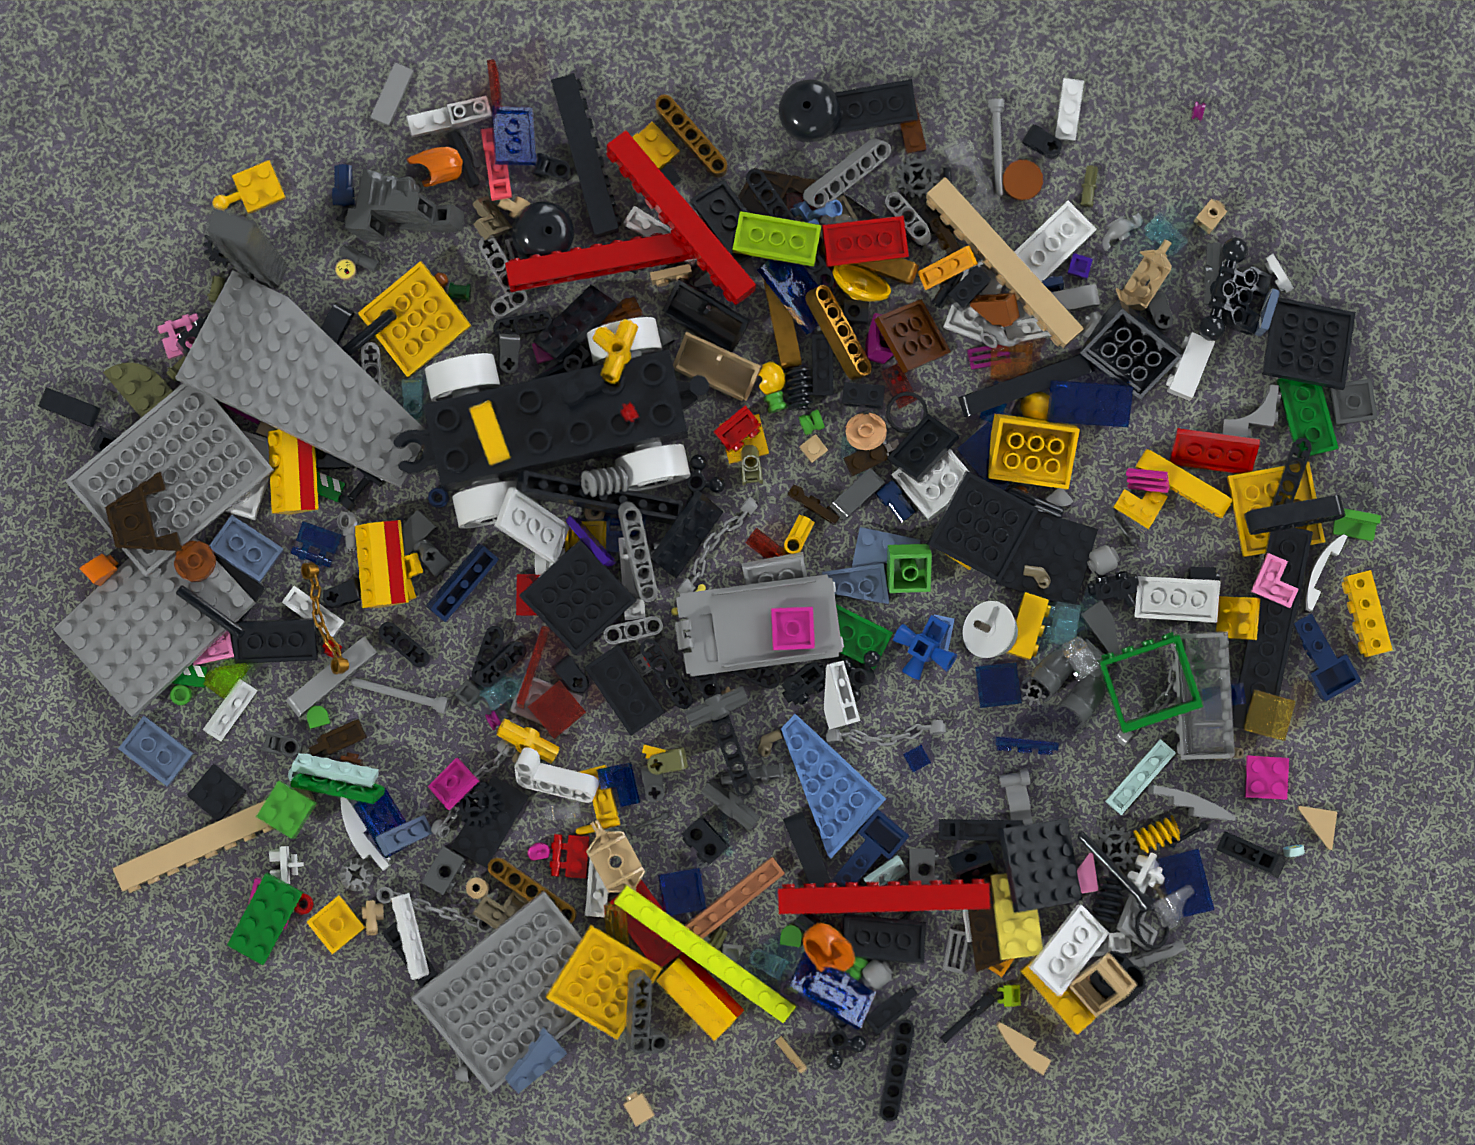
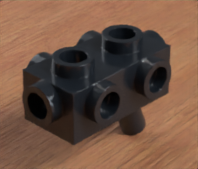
[1087,571,1139,608]
[781,661,826,705]

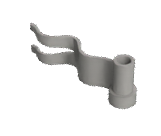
[999,768,1033,825]

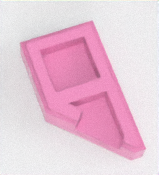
[1077,853,1098,893]

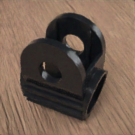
[1090,951,1147,1008]

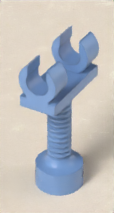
[789,200,842,225]

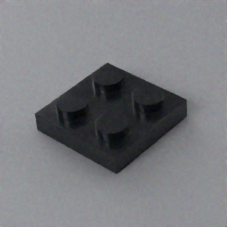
[187,764,246,822]

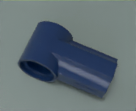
[332,164,355,206]
[875,480,915,523]

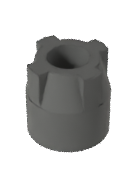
[658,326,675,349]

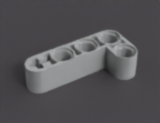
[479,237,529,319]

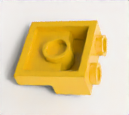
[633,121,680,170]

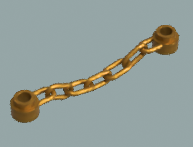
[301,562,349,674]

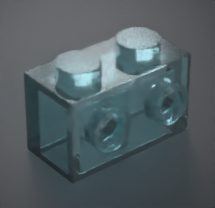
[1144,211,1188,257]
[1045,601,1081,647]

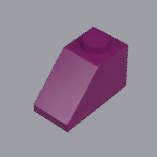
[865,313,893,364]

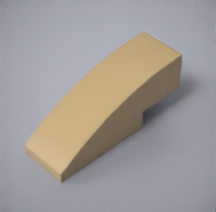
[996,1021,1051,1075]

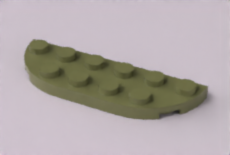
[103,363,173,418]

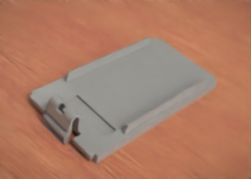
[675,574,844,677]

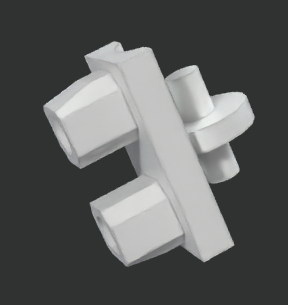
[269,846,304,884]
[1127,853,1165,894]

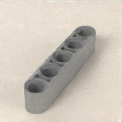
[803,138,891,209]
[1015,284,1100,321]
[618,502,658,602]
[286,637,378,717]

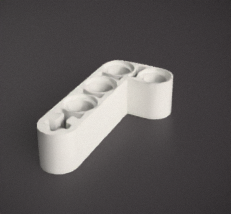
[515,748,600,803]

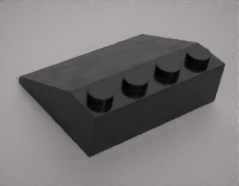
[1079,299,1182,400]

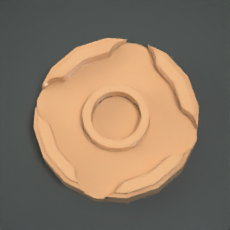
[845,413,887,450]

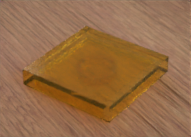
[1243,690,1296,741]

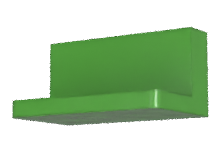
[1333,508,1381,541]

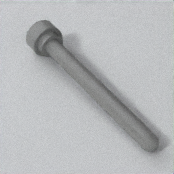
[988,99,1005,197]
[351,678,449,714]

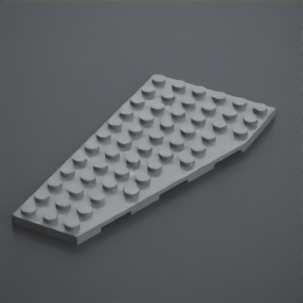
[175,270,425,488]

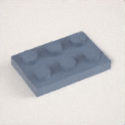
[209,515,283,584]
[118,716,194,787]

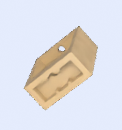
[1069,952,1137,1017]

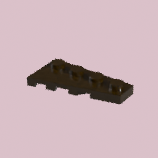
[968,879,1010,972]

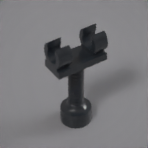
[338,467,384,512]

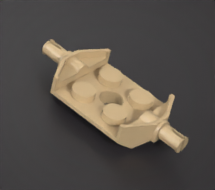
[1116,239,1172,311]
[587,820,645,892]

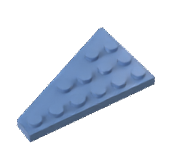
[781,714,886,858]

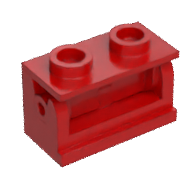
[713,405,761,453]

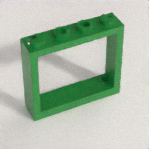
[1097,632,1203,734]

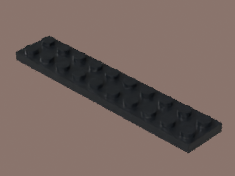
[1232,528,1313,735]

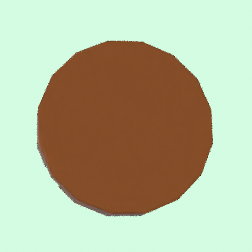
[1003,160,1043,201]
[174,541,216,582]

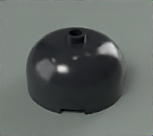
[778,79,840,143]
[511,201,574,259]

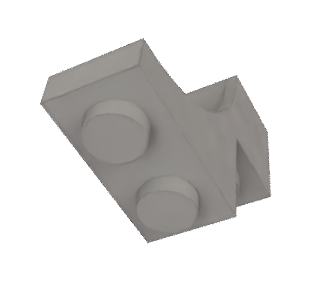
[1220,385,1281,438]

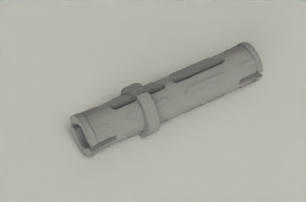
[1128,940,1186,968]

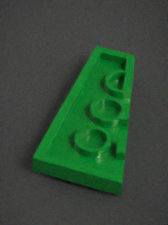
[291,773,385,804]

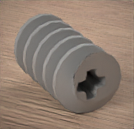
[581,466,628,497]

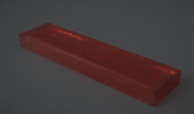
[516,626,550,709]

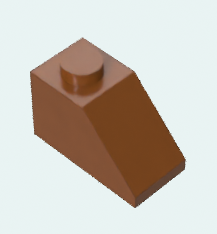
[970,293,1020,327]

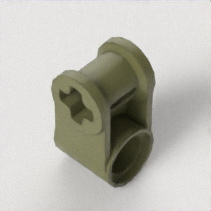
[740,445,763,486]
[647,747,689,775]

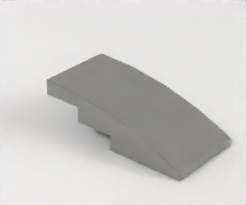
[1148,785,1236,821]

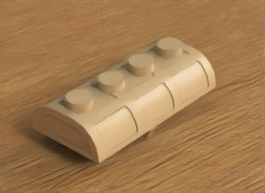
[673,332,762,401]

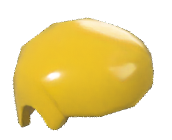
[758,361,786,395]
[1020,392,1054,420]

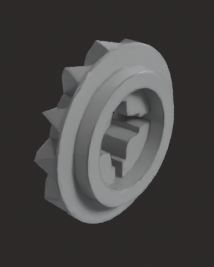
[340,858,373,891]

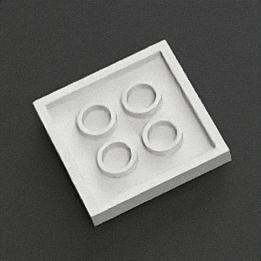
[891,449,969,521]

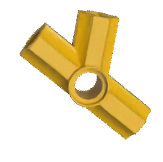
[592,319,638,383]

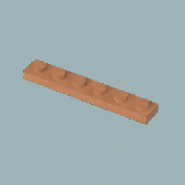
[684,857,785,939]

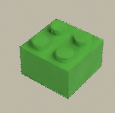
[887,544,932,593]
[256,781,317,839]

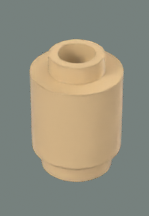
[466,878,489,899]

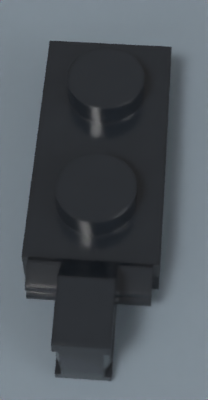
[864,987,918,1035]

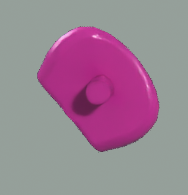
[528,842,550,861]

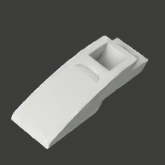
[407,96,492,138]
[340,797,391,870]

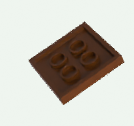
[874,299,951,373]

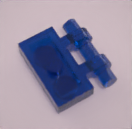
[291,521,342,568]
[807,967,856,1011]

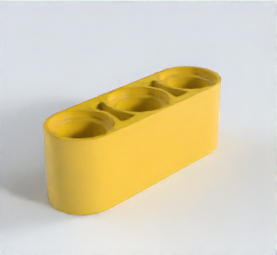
[470,401,510,465]

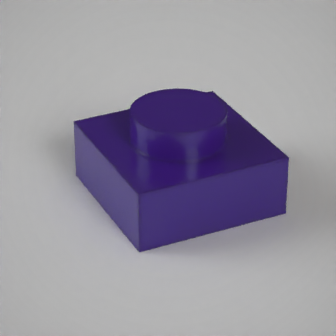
[1067,253,1093,280]

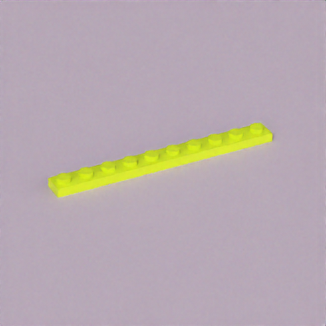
[614,885,796,1024]

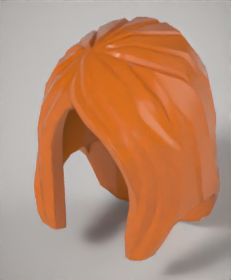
[407,147,463,187]
[803,923,855,971]

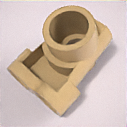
[497,196,531,218]
[362,900,384,935]

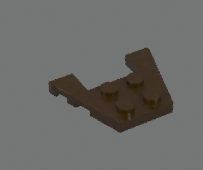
[738,168,816,216]
[105,472,183,551]

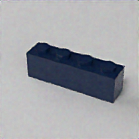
[425,543,499,622]

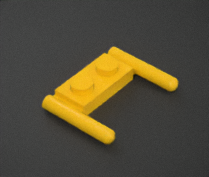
[576,765,621,836]

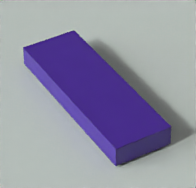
[565,515,616,567]

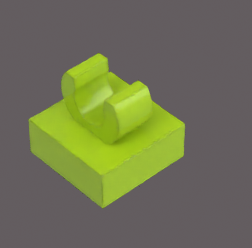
[997,985,1021,1007]

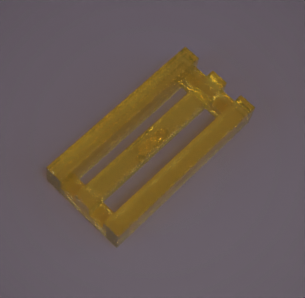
[604,903,629,946]

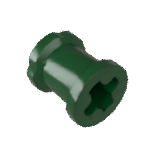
[448,282,471,302]

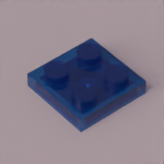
[975,662,1021,708]
[658,868,706,916]

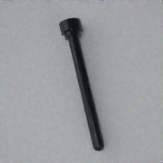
[1078,832,1156,912]

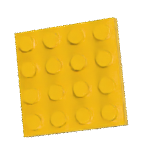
[358,261,472,378]
[1227,462,1325,557]
[546,925,662,1040]

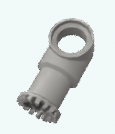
[337,512,358,553]

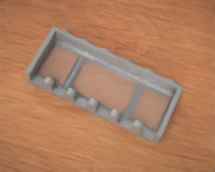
[1171,631,1235,760]

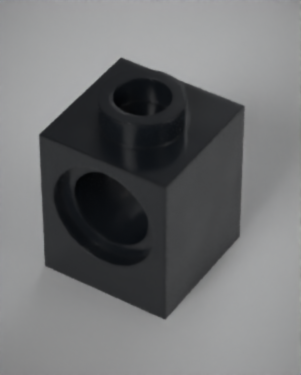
[840,300,869,325]

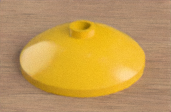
[833,264,891,301]

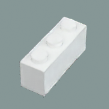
[1166,332,1215,401]

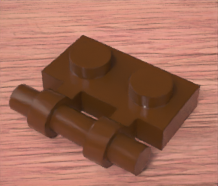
[601,296,643,325]

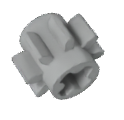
[1021,681,1047,707]

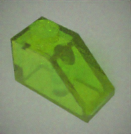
[204,663,252,699]

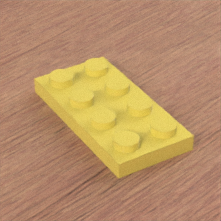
[990,874,1043,960]

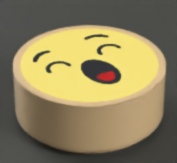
[335,259,357,281]

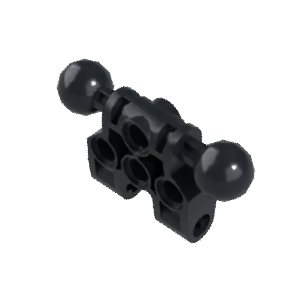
[1199,237,1272,341]

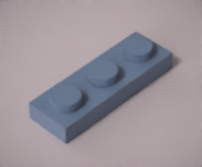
[375,815,433,856]

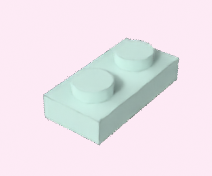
[863,855,909,886]

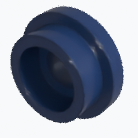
[428,487,449,508]

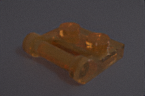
[990,342,1033,379]

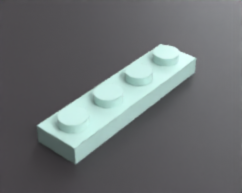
[1105,739,1176,815]
[292,753,379,788]

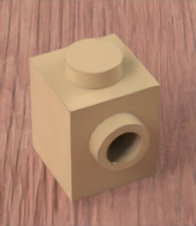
[1193,199,1227,234]

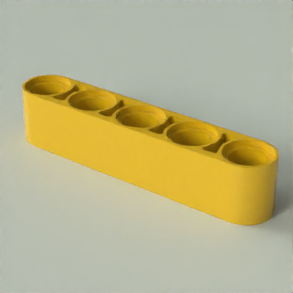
[1135,449,1233,518]

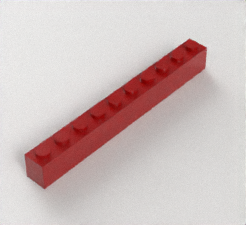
[606,130,756,305]
[505,226,708,292]
[778,879,990,914]

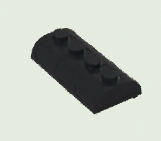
[662,277,751,352]

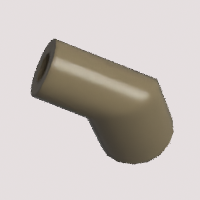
[758,729,782,757]

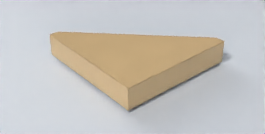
[1297,806,1337,850]
[775,1036,807,1073]

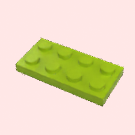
[733,211,821,266]

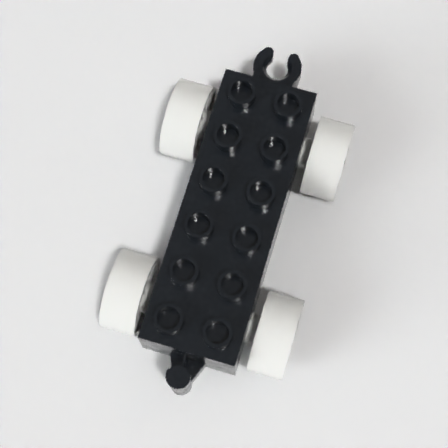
[393,317,709,528]

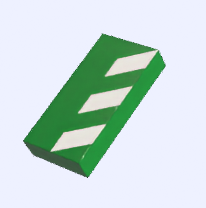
[316,471,346,503]
[172,665,208,688]

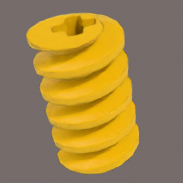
[1133,815,1180,854]

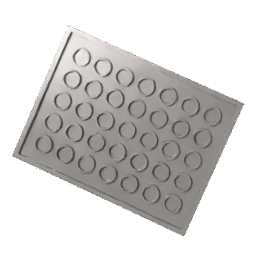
[66,383,274,577]
[53,537,256,718]
[411,891,582,1093]

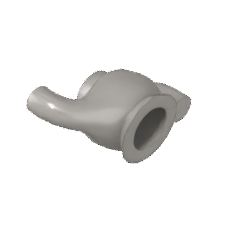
[1102,213,1143,251]
[972,316,1020,348]

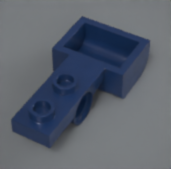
[1294,613,1362,702]
[832,809,910,887]

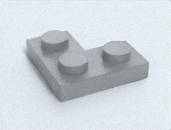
[1116,893,1158,951]

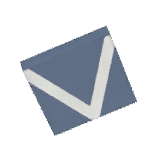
[1255,289,1280,336]

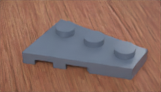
[851,527,920,568]
[822,563,889,605]
[505,1027,567,1094]

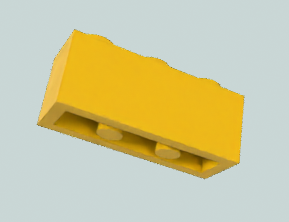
[1006,592,1051,660]

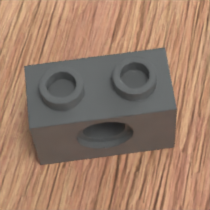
[422,846,467,895]
[909,849,939,885]

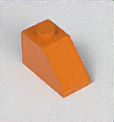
[79,553,119,586]

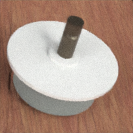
[963,601,1018,658]

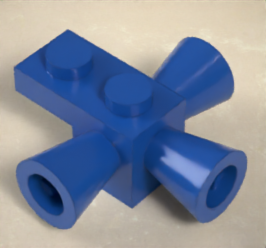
[893,615,957,680]

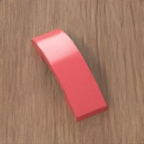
[481,126,512,201]

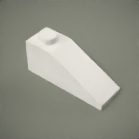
[824,661,860,730]

